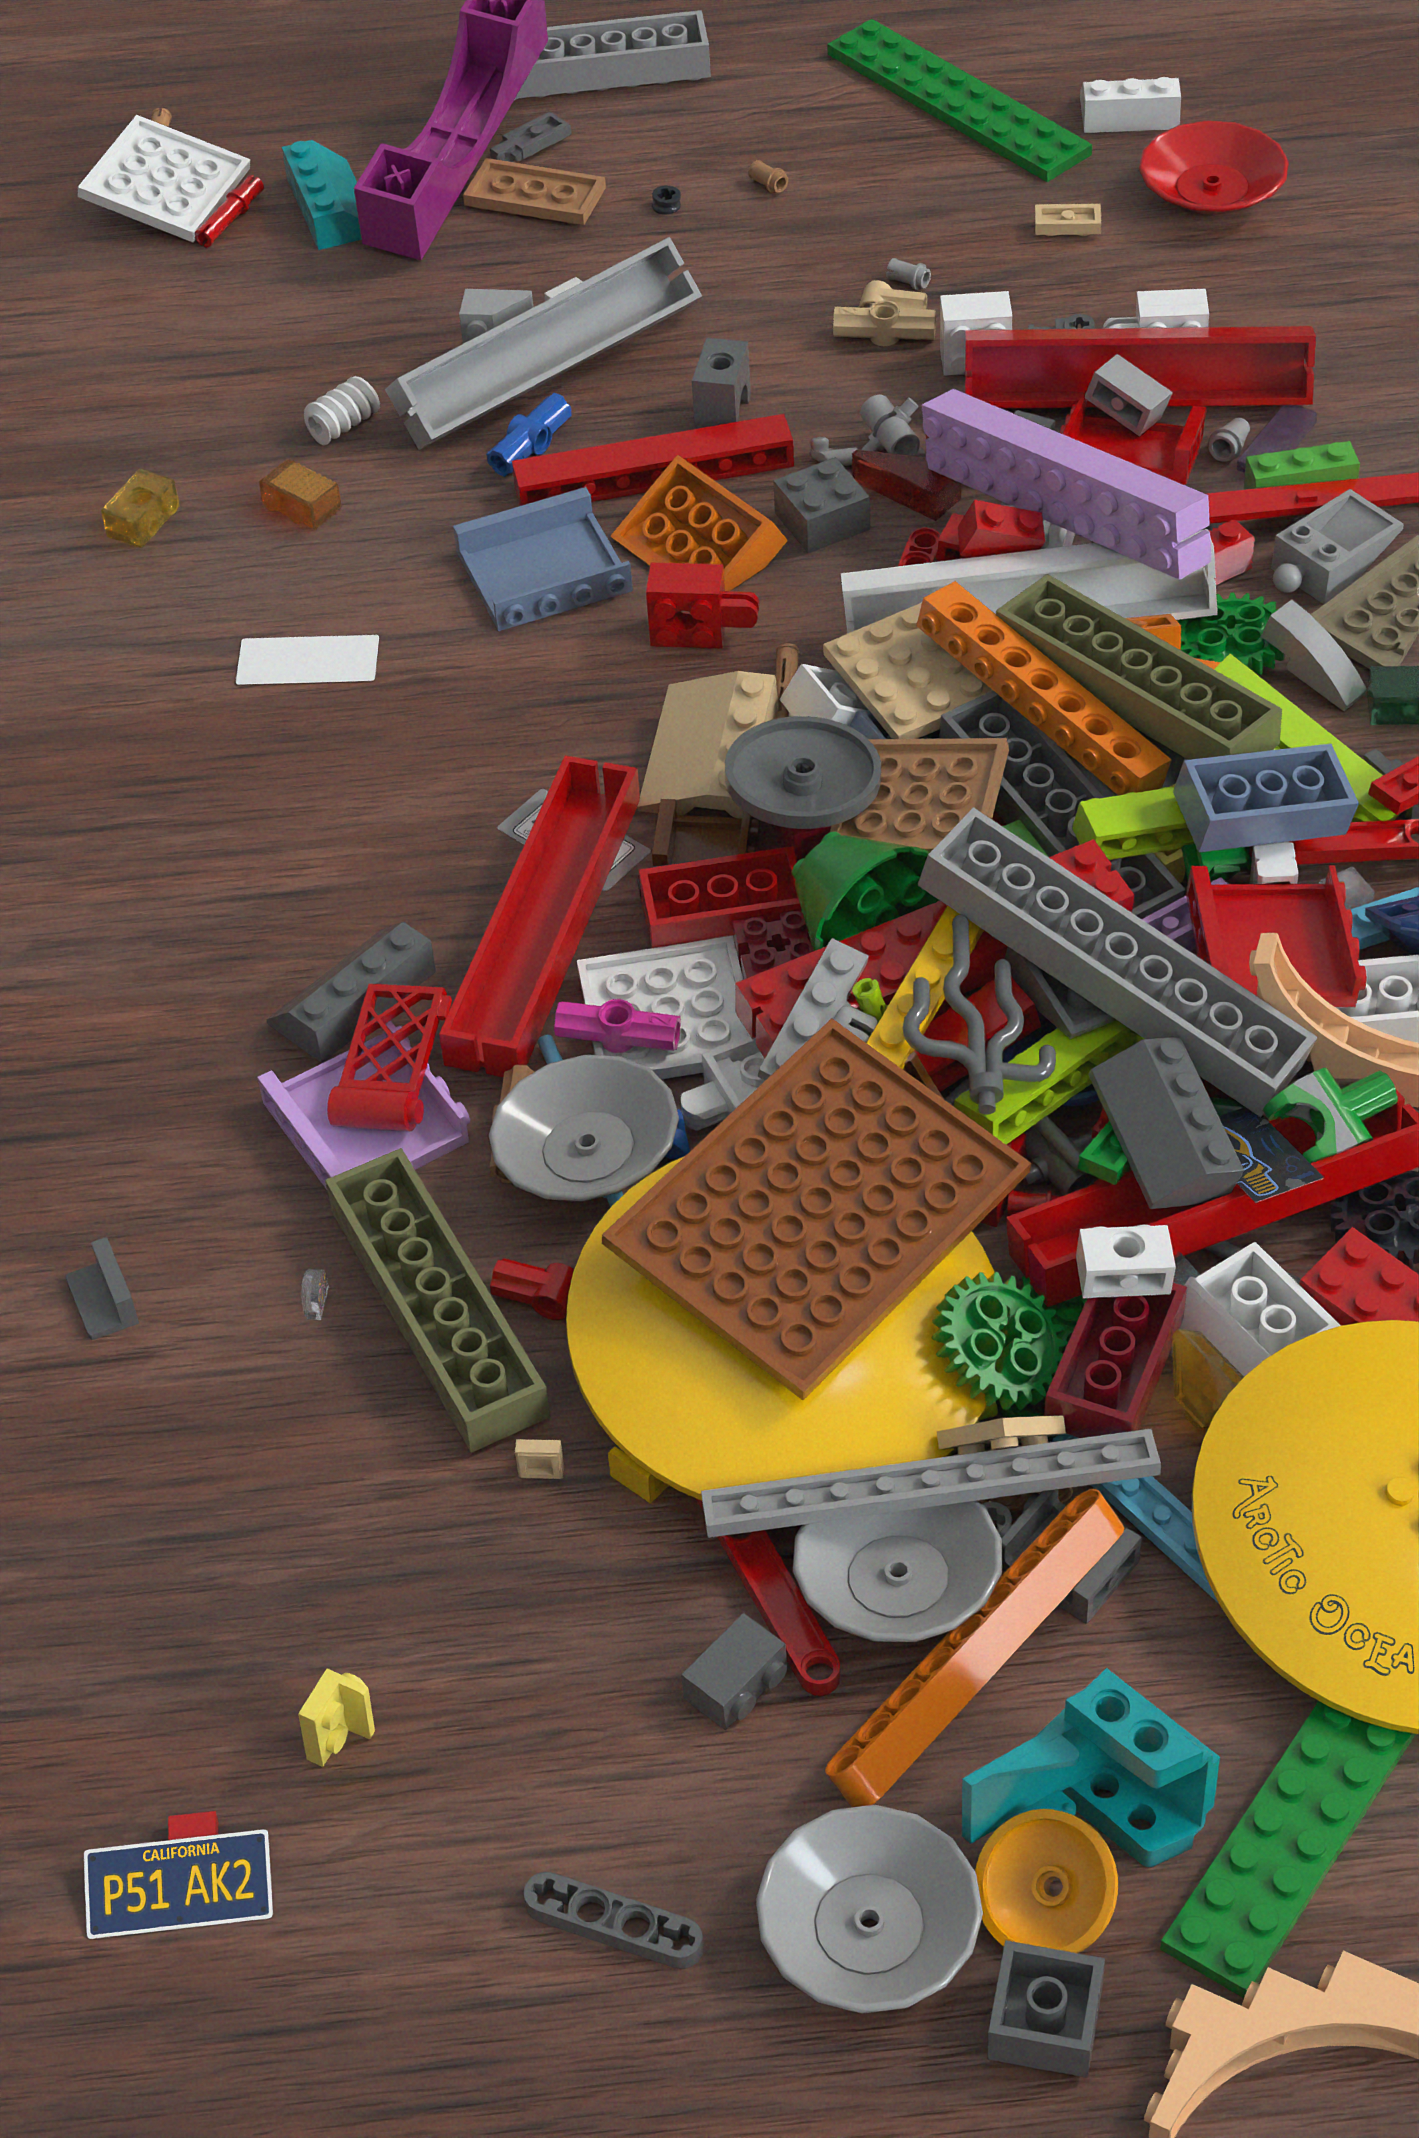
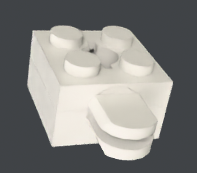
[1102,289,1209,329]
[681,1035,765,1130]

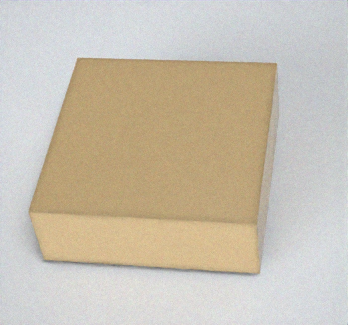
[515,1439,564,1479]

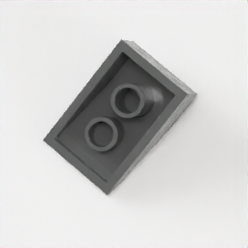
[1004,947,1117,1039]

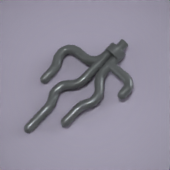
[902,915,1056,1114]

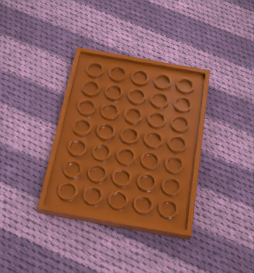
[602,1018,1031,1400]

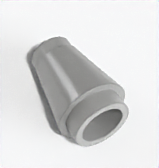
[1209,418,1250,462]

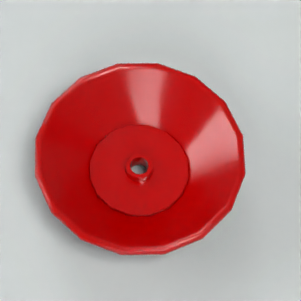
[1139,120,1289,215]

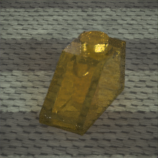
[1172,1329,1244,1430]

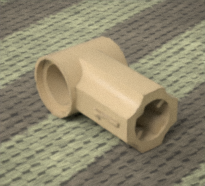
[859,280,927,309]

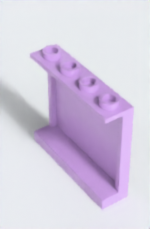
[257,1021,470,1190]

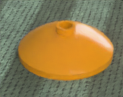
[975,1809,1118,1953]

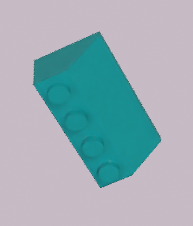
[282,140,362,250]

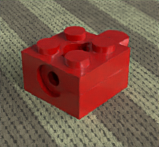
[646,562,760,649]

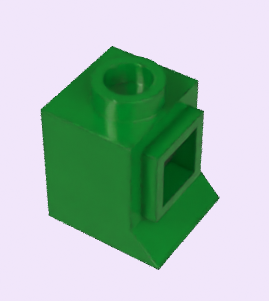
[1181,844,1248,881]

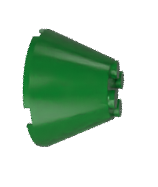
[792,831,940,951]

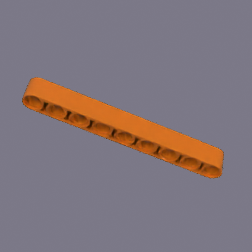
[825,1489,1124,1807]

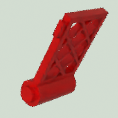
[327,984,452,1131]

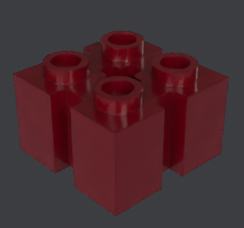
[732,909,814,980]

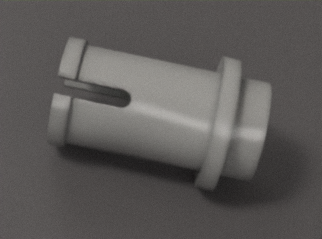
[886,258,931,290]

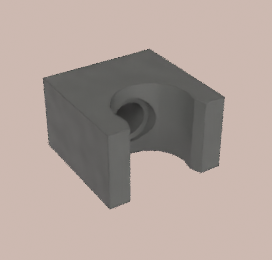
[692,338,751,429]

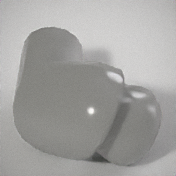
[809,437,859,466]

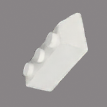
[1080,77,1181,133]

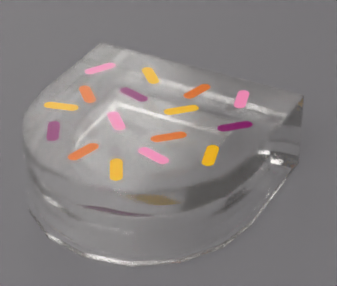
[301,1268,329,1320]

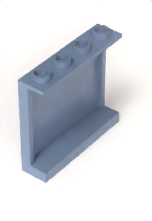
[453,487,633,631]

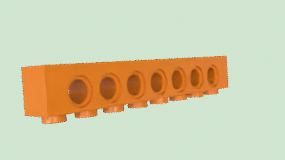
[916,581,1172,795]

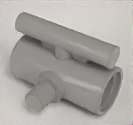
[860,395,926,465]

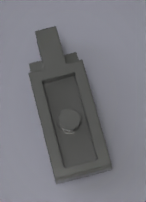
[490,112,572,162]

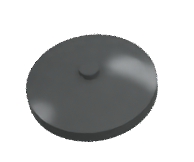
[725,716,881,829]

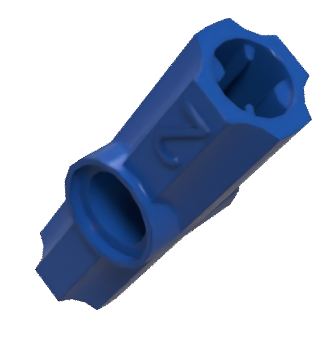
[486,393,572,477]

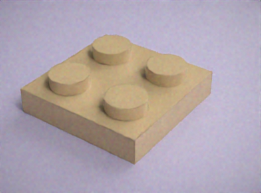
[937,1416,1066,1455]

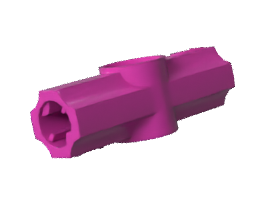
[554,999,681,1053]

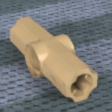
[833,300,936,346]

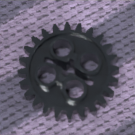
[1330,1170,1419,1270]

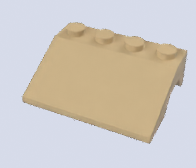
[637,671,778,818]

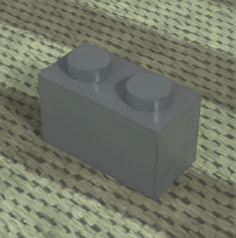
[681,1613,787,1730]

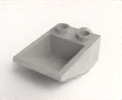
[1271,489,1404,604]

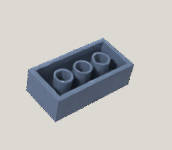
[1173,744,1359,852]

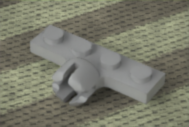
[758,938,878,1080]

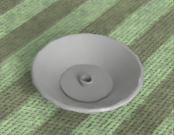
[489,1055,679,1202]
[793,1501,1002,1642]
[756,1805,983,2014]

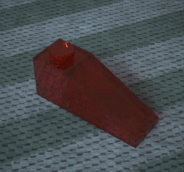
[852,450,961,521]

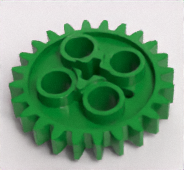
[1177,592,1285,675]
[932,1272,1068,1411]

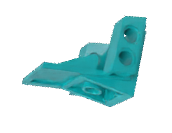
[962,1668,1220,1868]

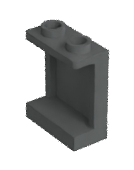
[999,1489,1141,1624]

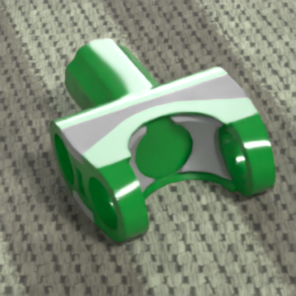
[1262,1068,1398,1163]

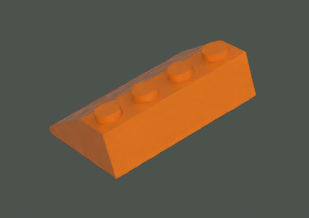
[610,455,788,591]

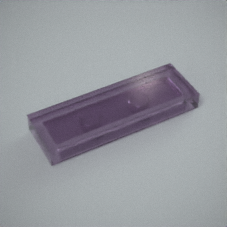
[1237,405,1317,473]

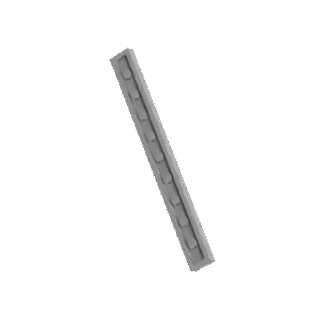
[701,1429,1161,1538]

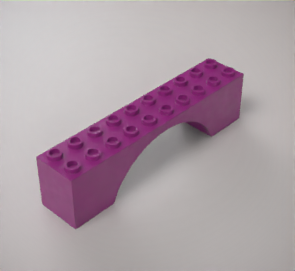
[354,0,548,260]

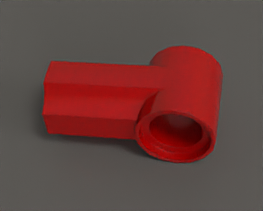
[490,1258,574,1320]

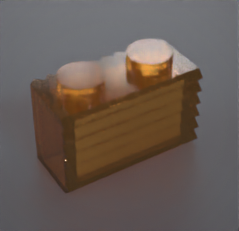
[259,458,342,530]

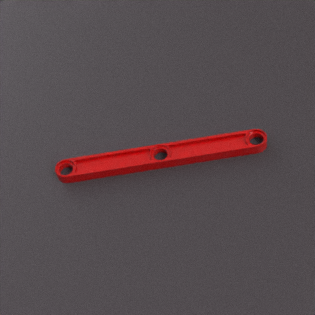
[1249,819,1419,865]
[696,1498,841,1696]

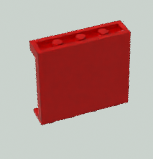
[1060,393,1207,485]
[1186,865,1367,1007]

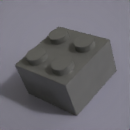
[773,457,870,553]
[988,1940,1105,2078]

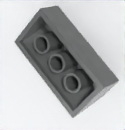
[267,922,436,1063]
[1088,1037,1244,1209]

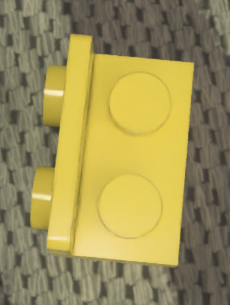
[298,1669,375,1767]

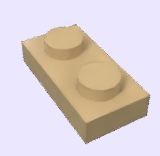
[1035,204,1101,236]

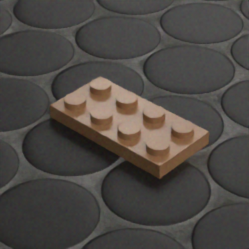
[463,158,606,225]

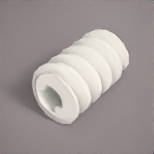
[304,376,380,445]

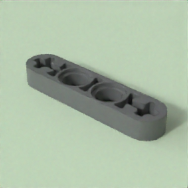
[523,1872,704,1969]

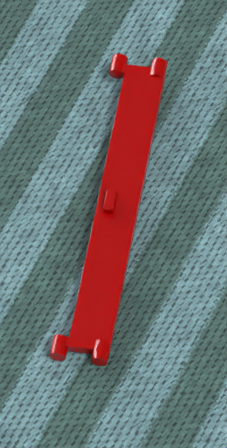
[1206,472,1419,524]

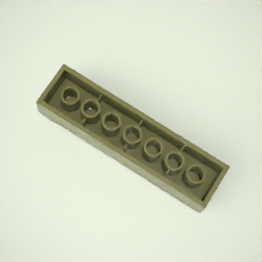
[996,574,1282,760]
[325,1148,551,1453]

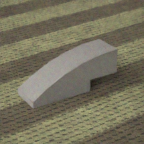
[1261,599,1367,711]

